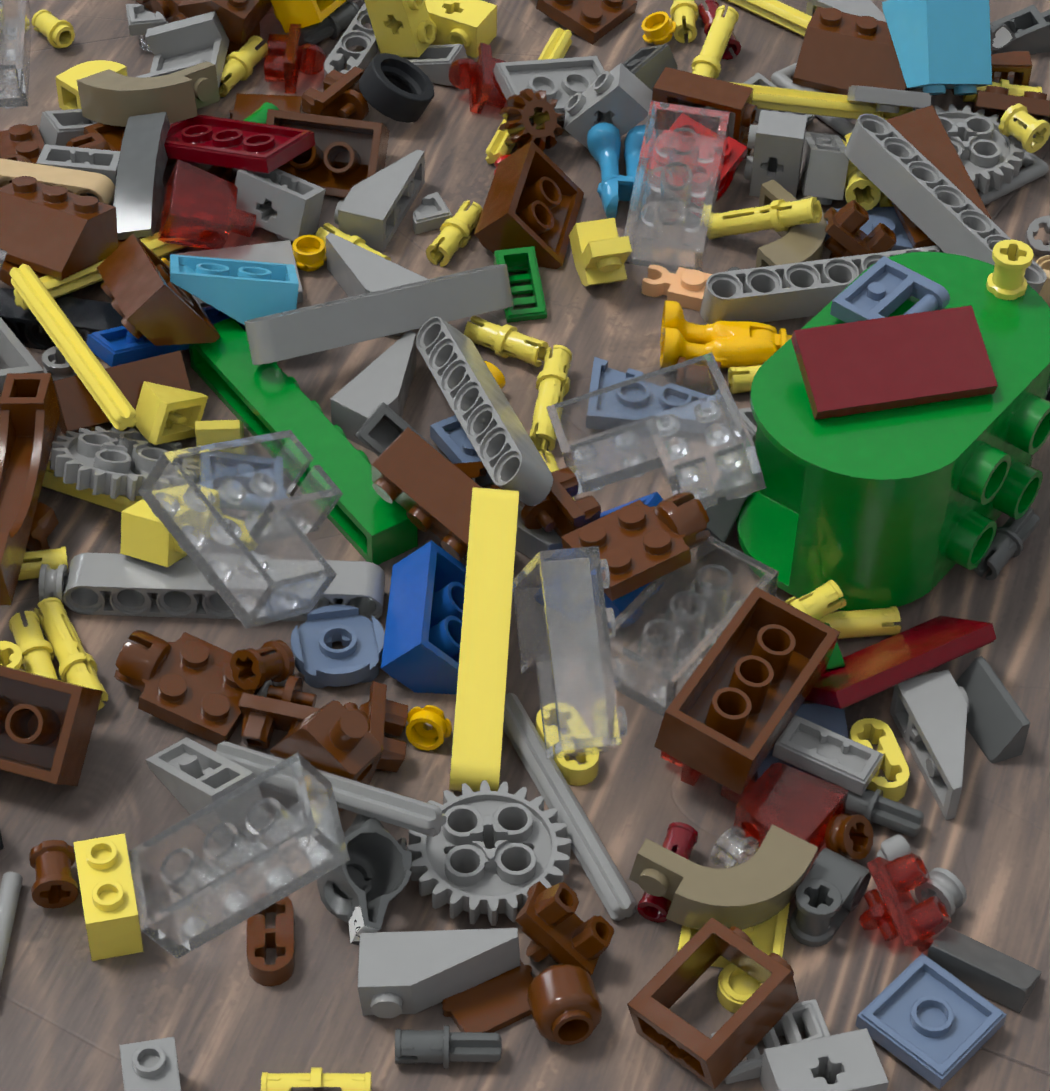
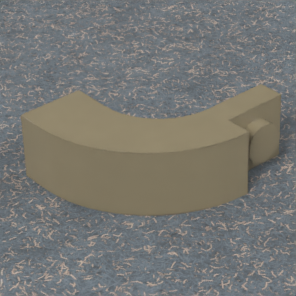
[77,61,220,127]
[756,179,827,268]
[629,824,818,930]

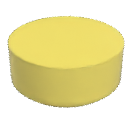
[717,963,762,1013]

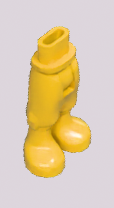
[660,300,792,369]

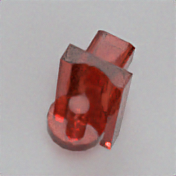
[264,24,326,94]
[448,43,506,114]
[859,853,952,952]

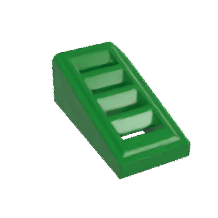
[494,246,547,323]

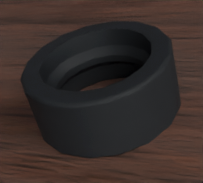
[359,53,434,123]

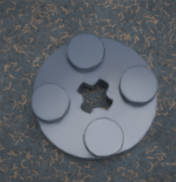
[291,604,385,688]

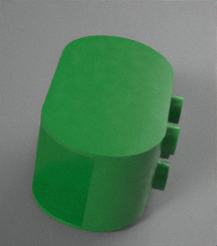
[736,252,1050,611]

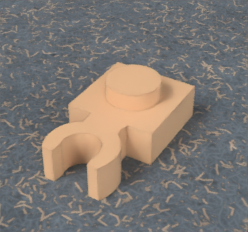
[641,265,712,311]

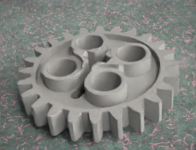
[934,104,1025,194]
[50,426,197,501]
[407,780,571,926]

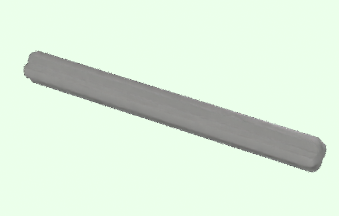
[503,693,636,921]
[216,742,446,836]

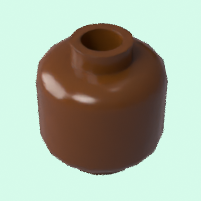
[527,964,602,1045]

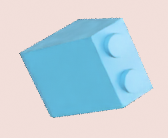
[882,0,992,96]

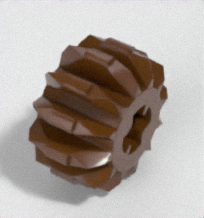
[499,88,565,151]

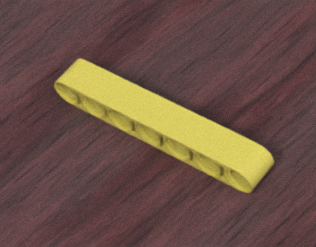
[449,487,519,792]

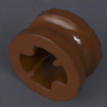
[825,814,874,860]

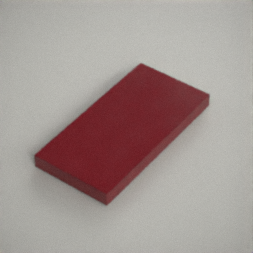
[164,114,316,174]
[791,305,998,420]
[804,615,997,709]

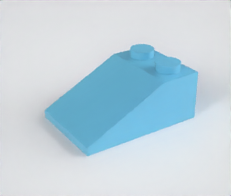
[170,254,299,325]

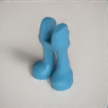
[587,122,659,220]

